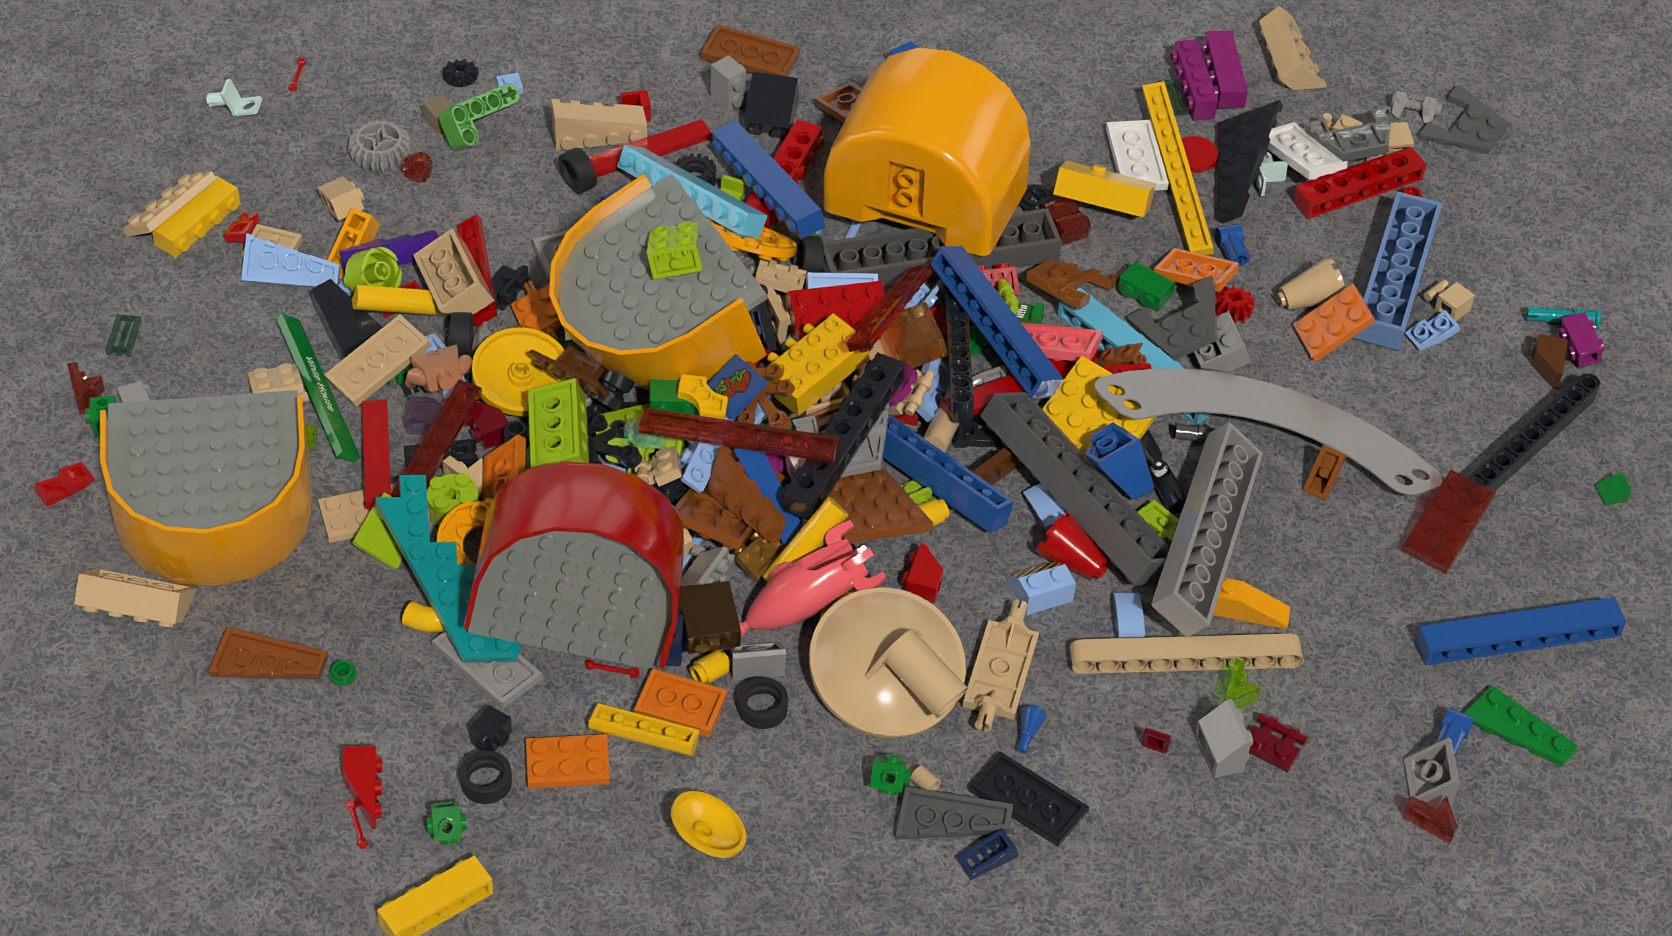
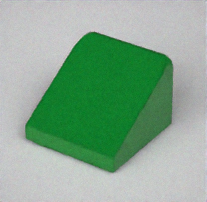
[1595,473,1631,505]

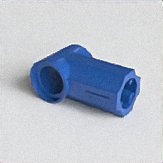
[1215,224,1250,267]
[1435,707,1474,756]

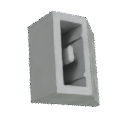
[1194,311,1251,372]
[681,547,730,587]
[1195,699,1253,778]

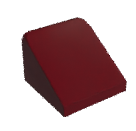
[1142,727,1172,754]

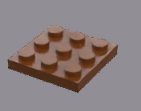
[674,488,754,550]

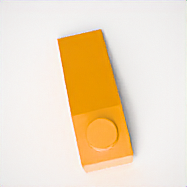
[327,208,381,280]
[1213,578,1290,629]

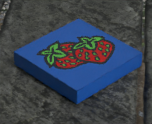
[708,354,768,420]

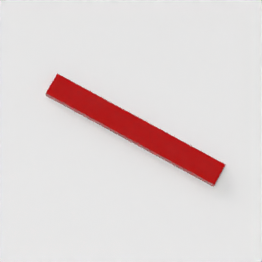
[941,349,1101,418]

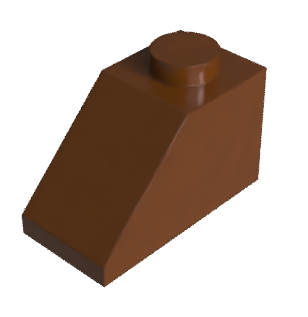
[1529,334,1568,389]

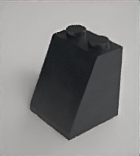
[744,72,799,138]

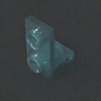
[624,418,668,450]

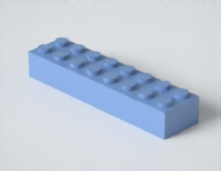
[1353,191,1443,350]

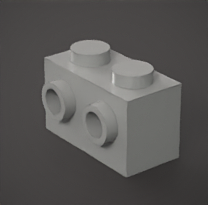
[711,55,746,112]

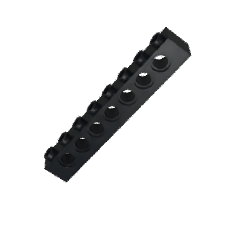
[782,352,905,520]

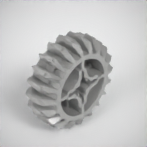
[348,118,411,173]

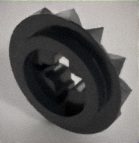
[442,59,479,87]
[1018,184,1054,211]

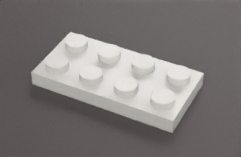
[1106,120,1169,191]
[1267,122,1348,180]

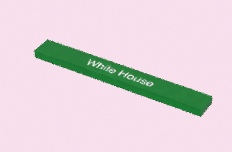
[277,313,361,463]

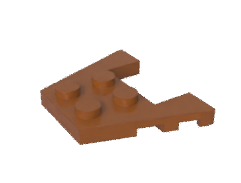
[1026,259,1121,310]

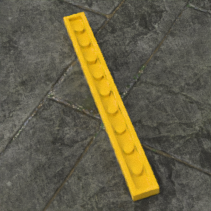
[1142,81,1214,255]

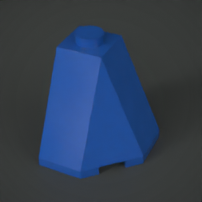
[1085,422,1154,500]

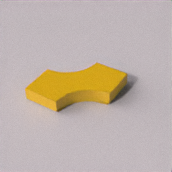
[678,374,728,422]

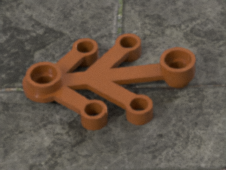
[738,361,795,433]

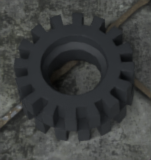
[675,154,716,186]

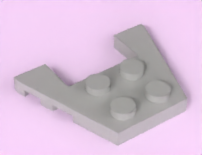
[792,403,890,478]

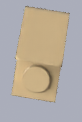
[443,456,484,501]

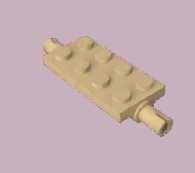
[963,599,1039,732]

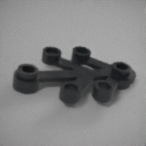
[557,415,642,468]

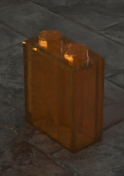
[880,302,948,368]

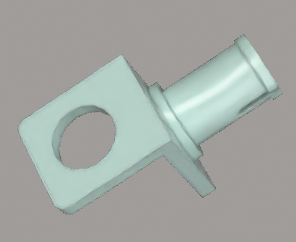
[206,79,263,116]
[1255,152,1288,196]

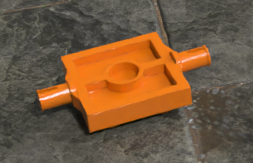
[511,281,562,342]

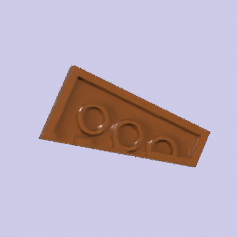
[706,446,787,543]
[208,627,329,679]

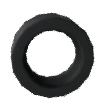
[558,147,597,195]
[792,235,824,280]
[450,312,474,358]
[737,677,789,729]
[459,750,512,804]

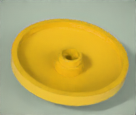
[471,327,566,416]

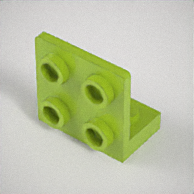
[647,222,703,279]
[352,492,403,570]

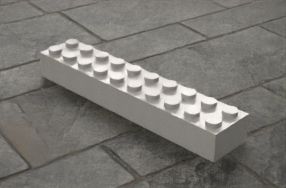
[1151,422,1263,637]

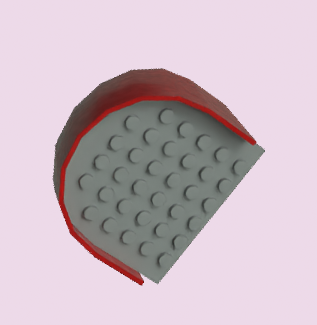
[464,461,684,670]

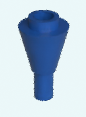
[1016,705,1047,754]

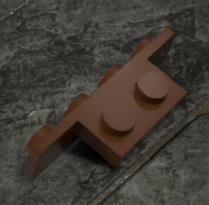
[529,346,609,399]
[940,446,1022,511]

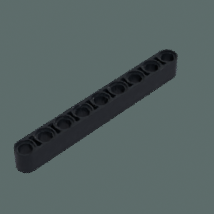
[945,284,974,423]
[1459,373,1600,509]

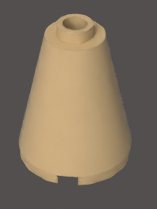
[1277,257,1345,310]

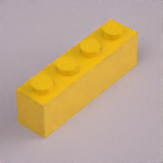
[152,176,240,258]
[377,856,493,936]

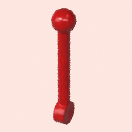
[288,58,307,92]
[585,660,640,678]
[345,800,368,849]

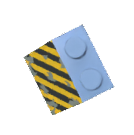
[1005,561,1076,615]

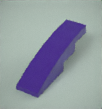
[340,230,438,274]

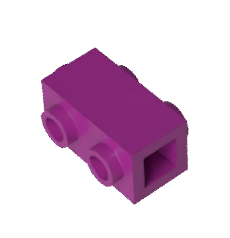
[1559,312,1605,369]

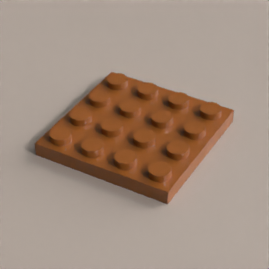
[828,468,933,543]

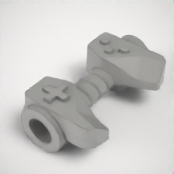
[1391,91,1442,124]

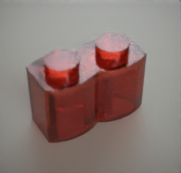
[1042,197,1091,245]

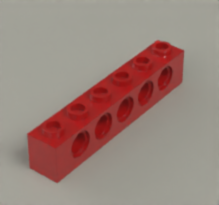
[746,119,825,229]
[1292,147,1427,219]

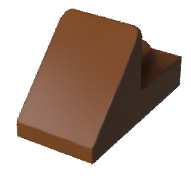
[1303,444,1348,500]

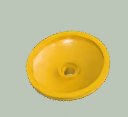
[671,791,747,858]

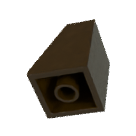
[678,581,741,654]

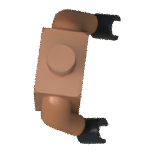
[401,345,472,397]

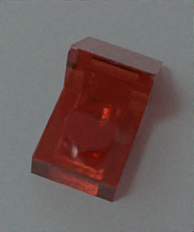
[67,362,105,415]
[1402,796,1458,844]

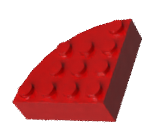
[783,280,884,346]

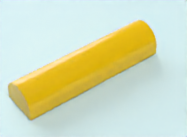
[352,285,451,316]
[763,497,849,582]
[588,703,700,757]

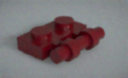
[1249,713,1309,773]

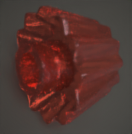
[401,151,433,183]

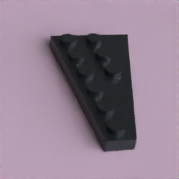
[1217,100,1283,224]

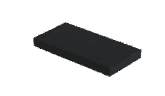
[968,751,1089,847]

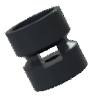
[591,369,635,411]

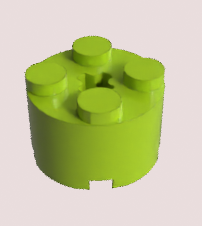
[344,247,402,293]
[427,473,479,526]

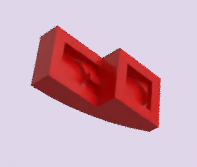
[34,462,94,507]

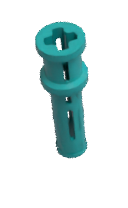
[1526,306,1601,330]

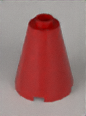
[1036,512,1108,580]

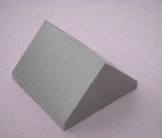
[728,642,786,680]
[1404,737,1460,805]

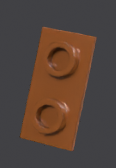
[1097,343,1147,367]

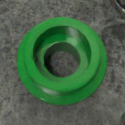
[329,660,357,686]

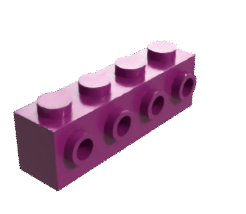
[1201,31,1248,109]
[1170,39,1218,121]

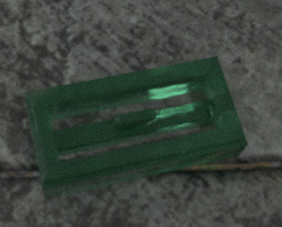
[1157,79,1190,116]
[106,314,142,357]

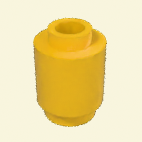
[918,499,949,526]
[690,650,731,684]

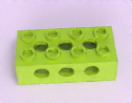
[528,378,589,468]

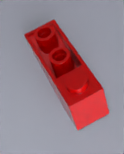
[342,746,383,829]

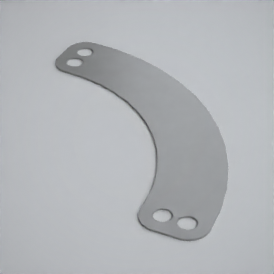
[1095,369,1442,495]

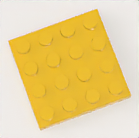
[1042,356,1157,482]

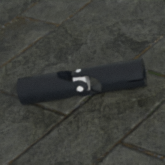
[1140,428,1187,514]

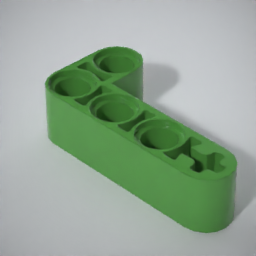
[439,83,520,151]

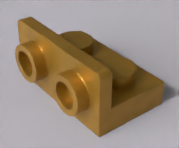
[732,532,785,582]

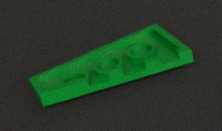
[1464,685,1579,767]

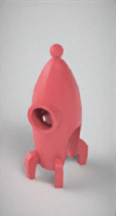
[739,520,887,636]

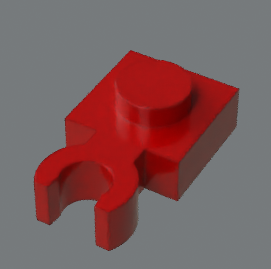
[224,211,260,243]

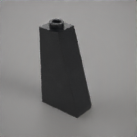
[311,279,383,361]

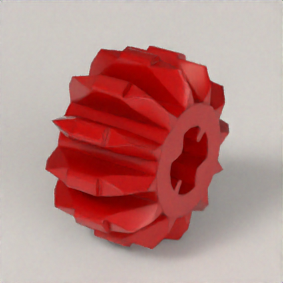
[1215,285,1255,324]

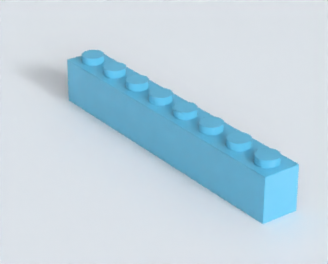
[617,145,767,238]
[1058,287,1214,426]

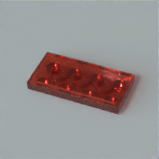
[1401,470,1496,574]

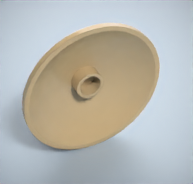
[809,587,968,738]

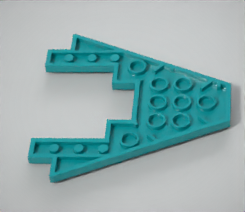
[376,475,523,663]

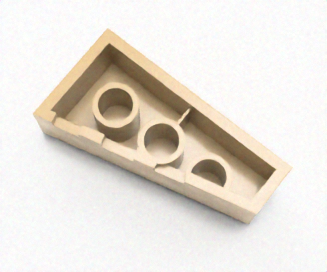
[551,99,647,150]

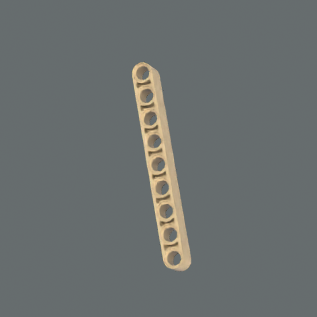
[1070,634,1304,674]

